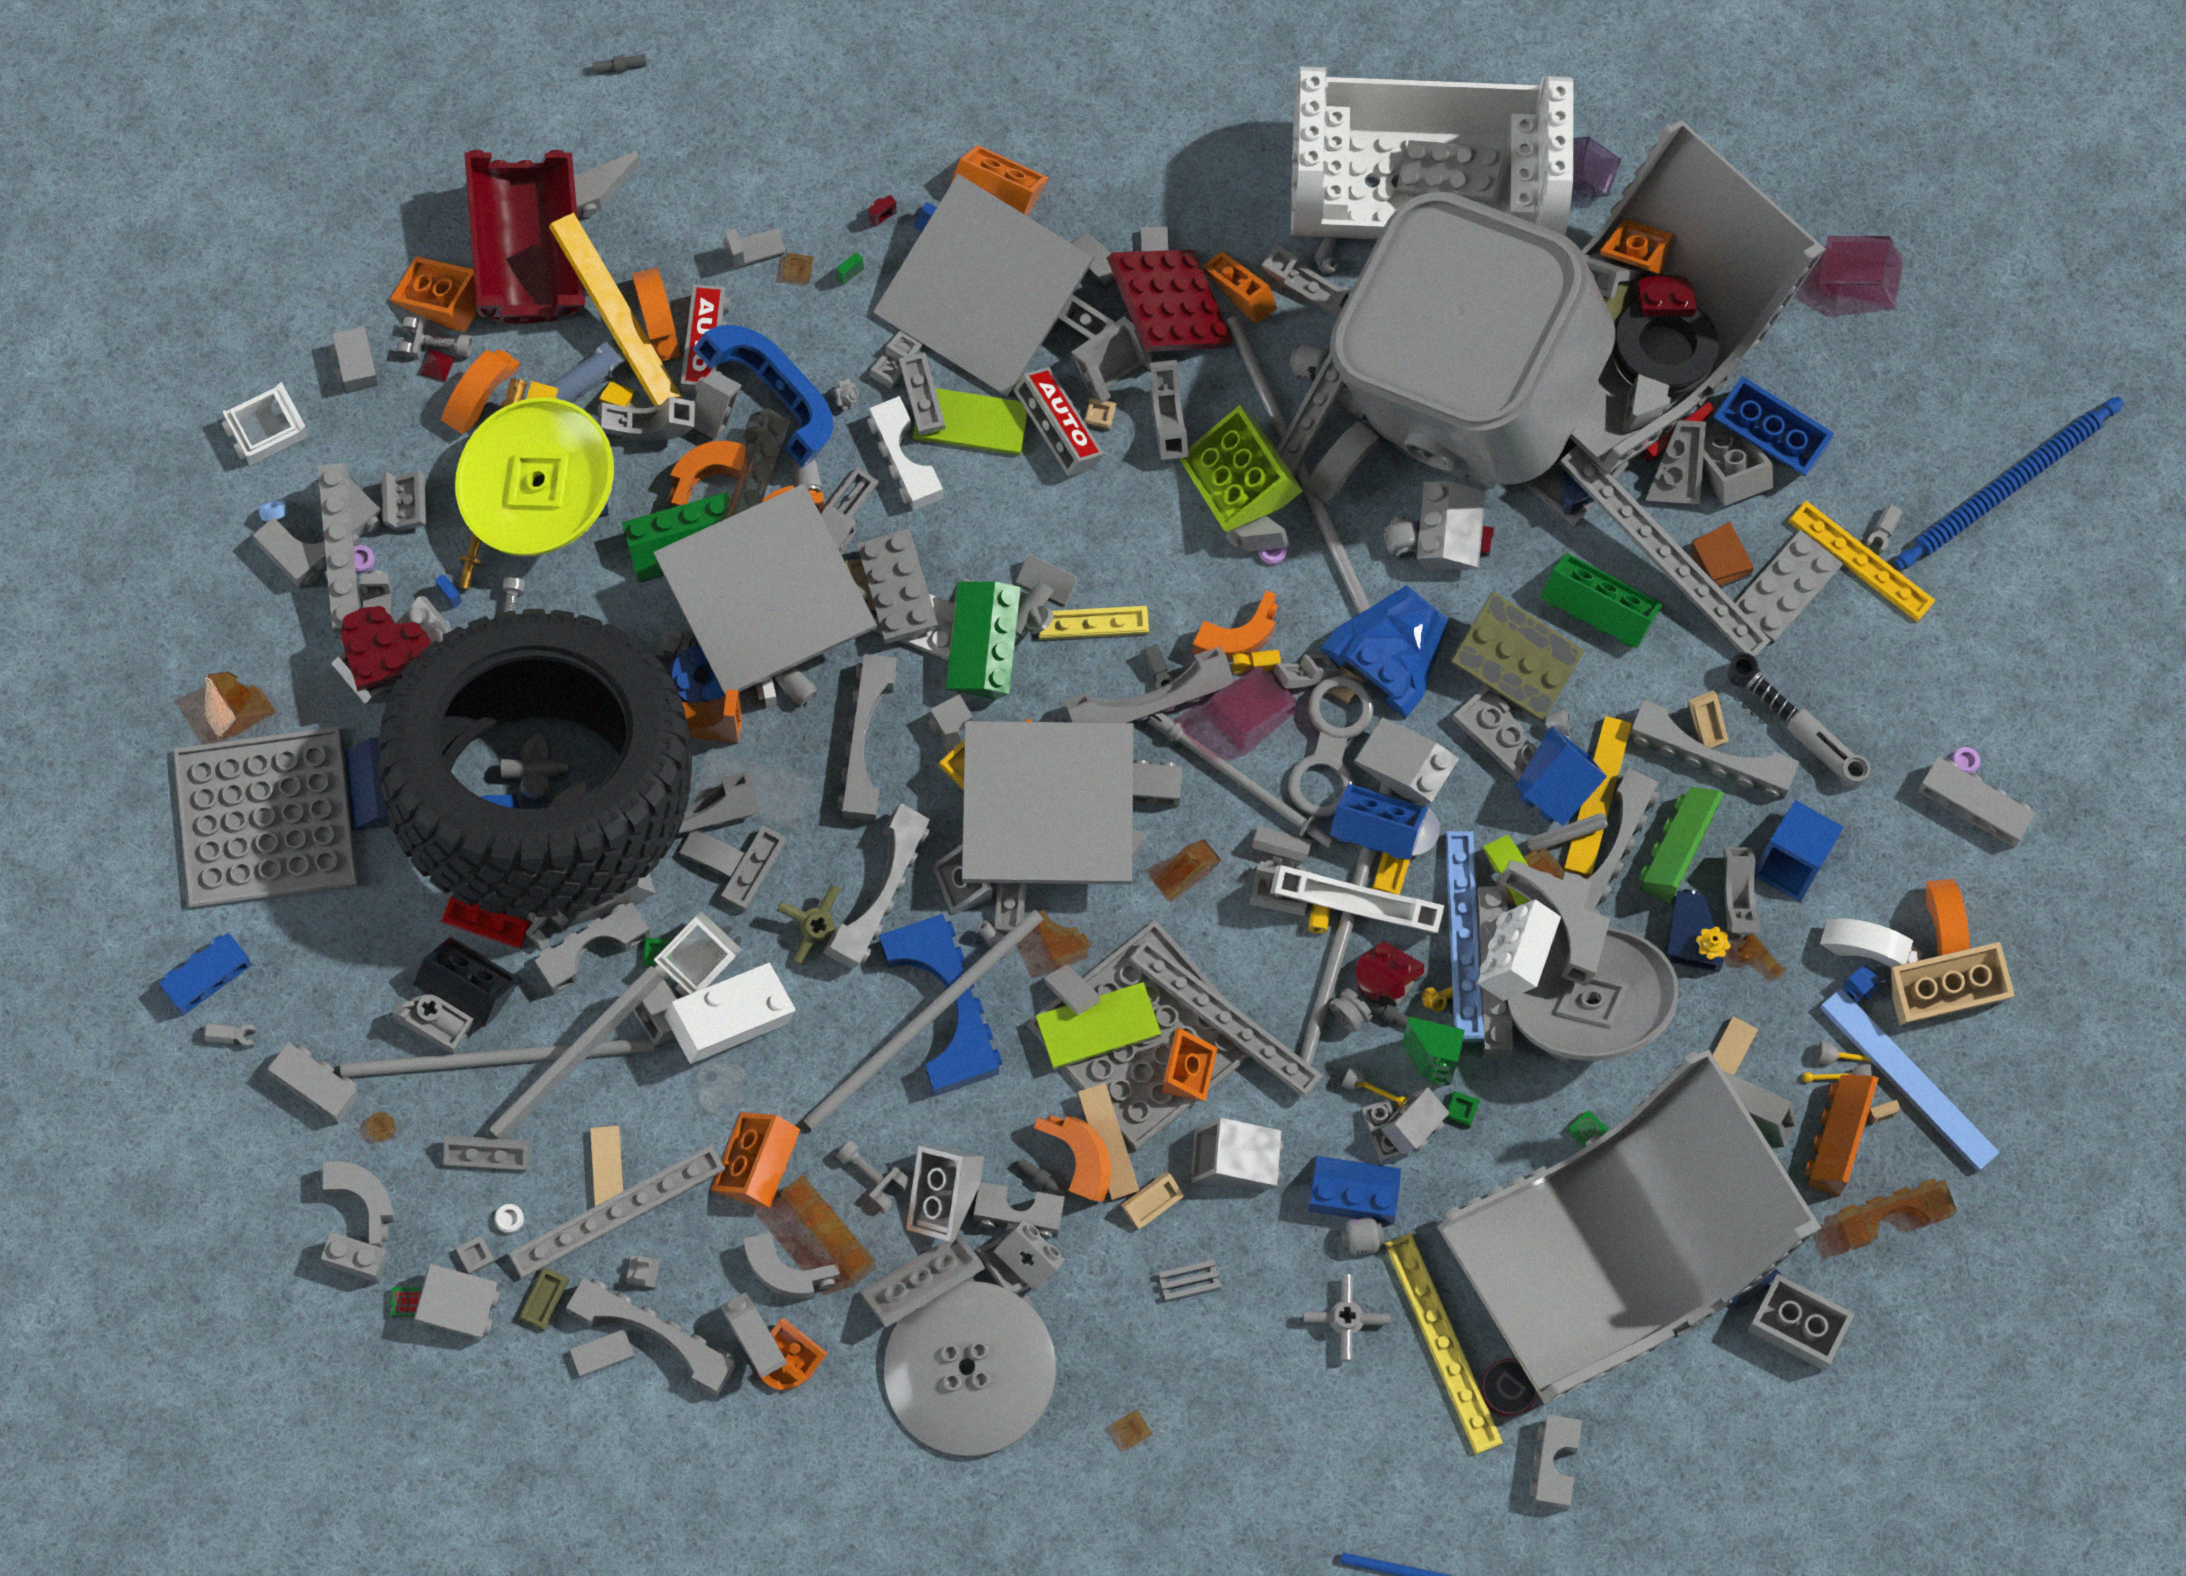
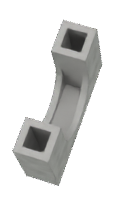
[253,478,382,588]

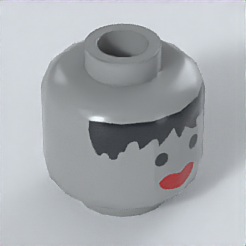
[1290,343,1328,381]

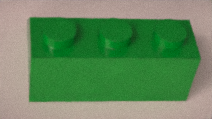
[1402,1017,1465,1086]

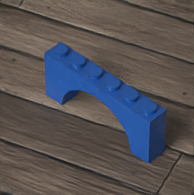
[879,914,1003,1096]

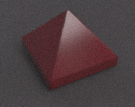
[420,349,455,382]

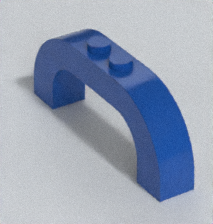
[693,325,833,468]

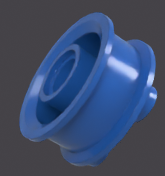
[668,645,724,703]

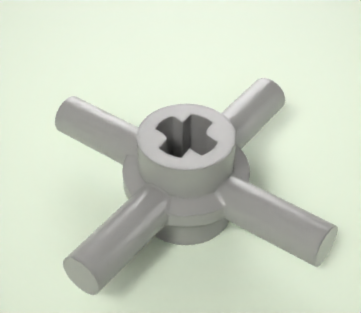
[1303,1275,1390,1362]

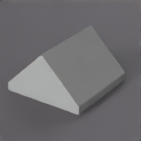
[932,844,992,915]

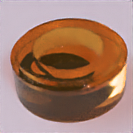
[366,1112,396,1142]

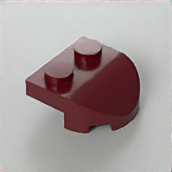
[1635,275,1696,316]
[1356,941,1425,1000]

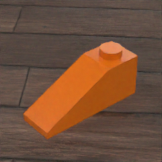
[1202,251,1278,324]

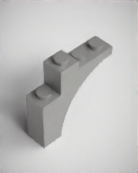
[1499,860,1610,987]

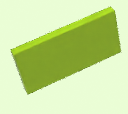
[913,388,1028,456]
[1036,982,1161,1070]

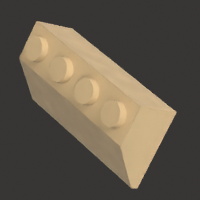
[1891,942,2015,1026]

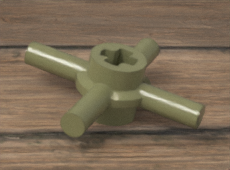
[777,884,841,965]

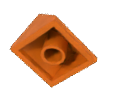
[1600,218,1674,274]
[1162,1028,1218,1102]

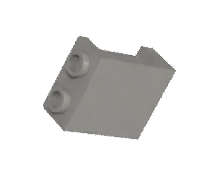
[1583,253,1644,298]
[1072,317,1153,403]
[412,1264,500,1342]

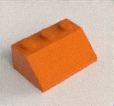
[950,145,1049,216]
[710,1112,800,1208]

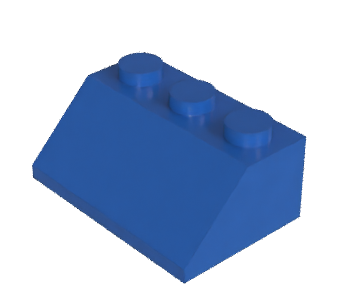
[1330,783,1428,860]
[1308,1156,1401,1224]

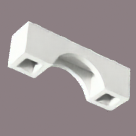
[867,396,943,511]

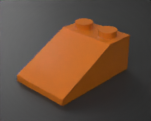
[389,256,477,332]

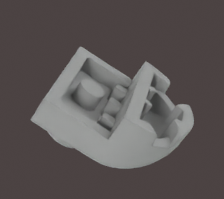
[1249,855,1311,916]

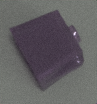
[1572,136,1621,198]

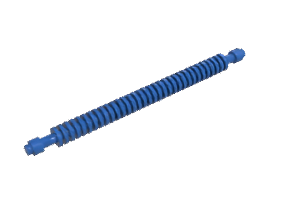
[1895,396,2124,570]

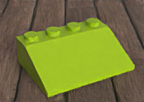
[1179,405,1303,532]

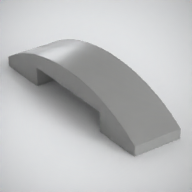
[1262,244,1352,317]

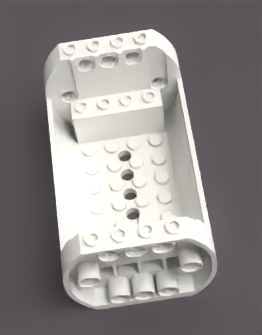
[1291,66,1573,240]

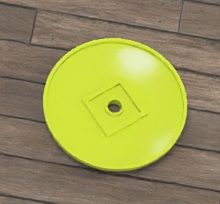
[455,397,614,556]

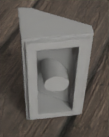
[1016,554,1078,606]

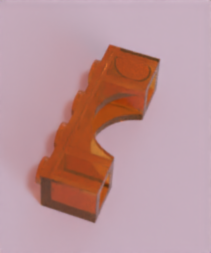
[781,1175,876,1287]
[1834,1178,1957,1252]

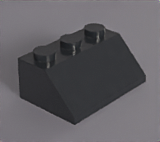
[413,937,521,1027]

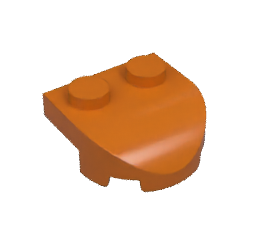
[758,1318,828,1390]

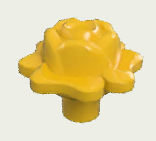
[1696,927,1731,960]

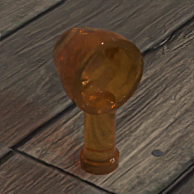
[1736,933,1786,979]

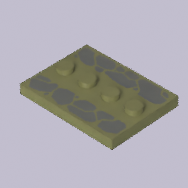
[1449,591,1585,721]

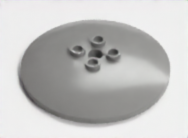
[1507,927,1678,1061]
[884,1281,1056,1456]

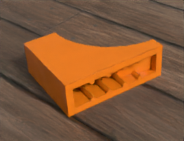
[682,689,742,744]

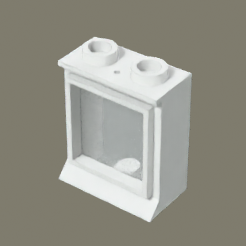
[222,382,309,465]
[654,911,742,997]

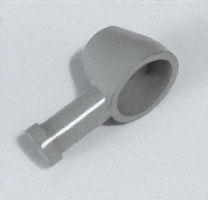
[1546,710,1570,739]

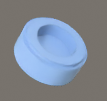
[259,501,288,521]

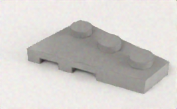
[1645,420,1706,504]

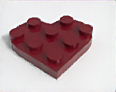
[341,606,431,692]

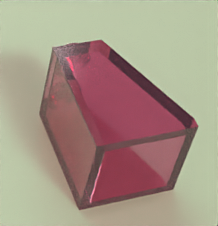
[1817,236,1904,309]
[1209,666,1296,755]

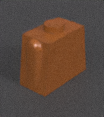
[1690,521,1754,587]

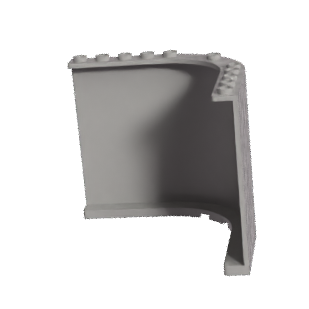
[1569,120,1826,473]
[1437,1050,1821,1405]

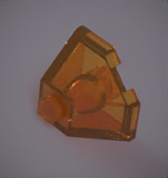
[205,671,276,739]

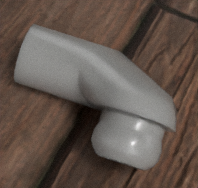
[1314,237,1338,274]
[977,920,1014,955]

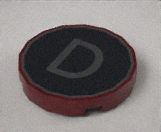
[1481,1358,1538,1417]

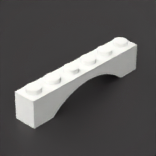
[1270,865,1444,933]

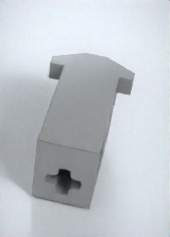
[393,995,473,1054]

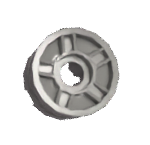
[1329,988,1373,1033]

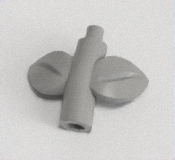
[1015,580,1054,642]
[501,731,569,799]

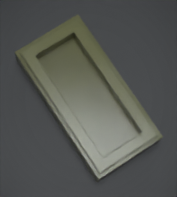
[518,1267,570,1331]

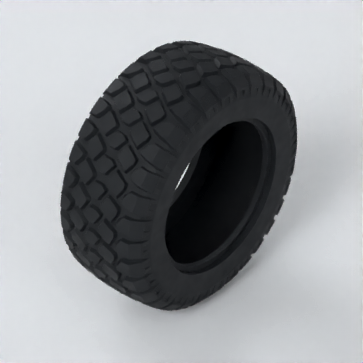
[378,609,692,918]

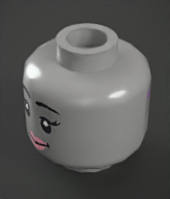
[1383,517,1419,559]
[1341,1216,1384,1255]

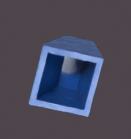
[1516,726,1607,826]
[1754,800,1844,903]

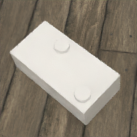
[664,962,796,1064]

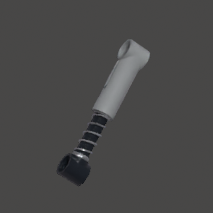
[1727,652,1870,790]

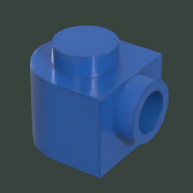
[1843,964,1881,1003]

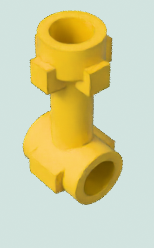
[1421,986,1453,1012]

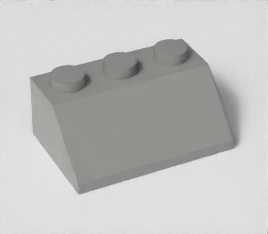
[1417,481,1486,571]

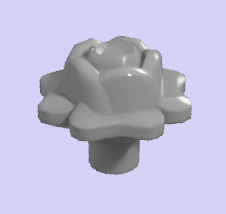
[830,378,859,411]

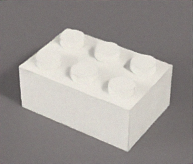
[1477,899,1561,1001]

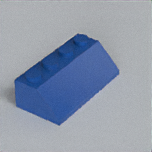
[1713,376,1834,477]

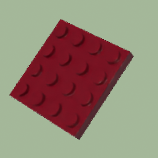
[1107,250,1233,352]

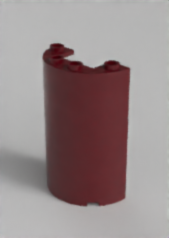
[464,149,585,324]

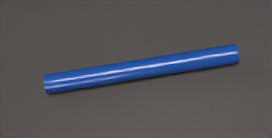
[1340,1552,1454,1576]

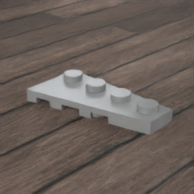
[1452,686,1537,781]

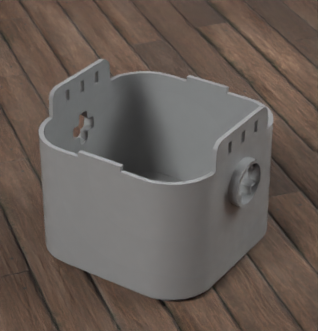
[1330,192,1615,489]

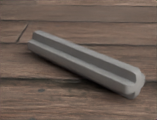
[1526,813,1608,853]

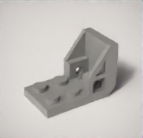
[332,596,453,704]

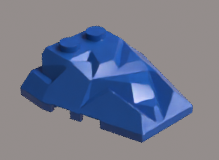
[1320,585,1449,719]

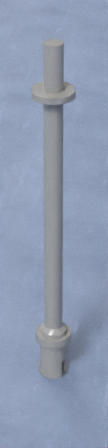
[1148,711,1334,848]

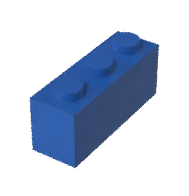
[159,932,252,1016]

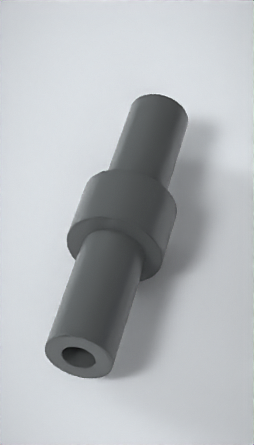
[592,54,647,73]
[1364,997,1409,1028]
[1016,1158,1068,1197]

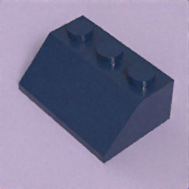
[345,737,391,831]

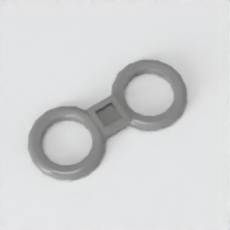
[1288,676,1374,818]

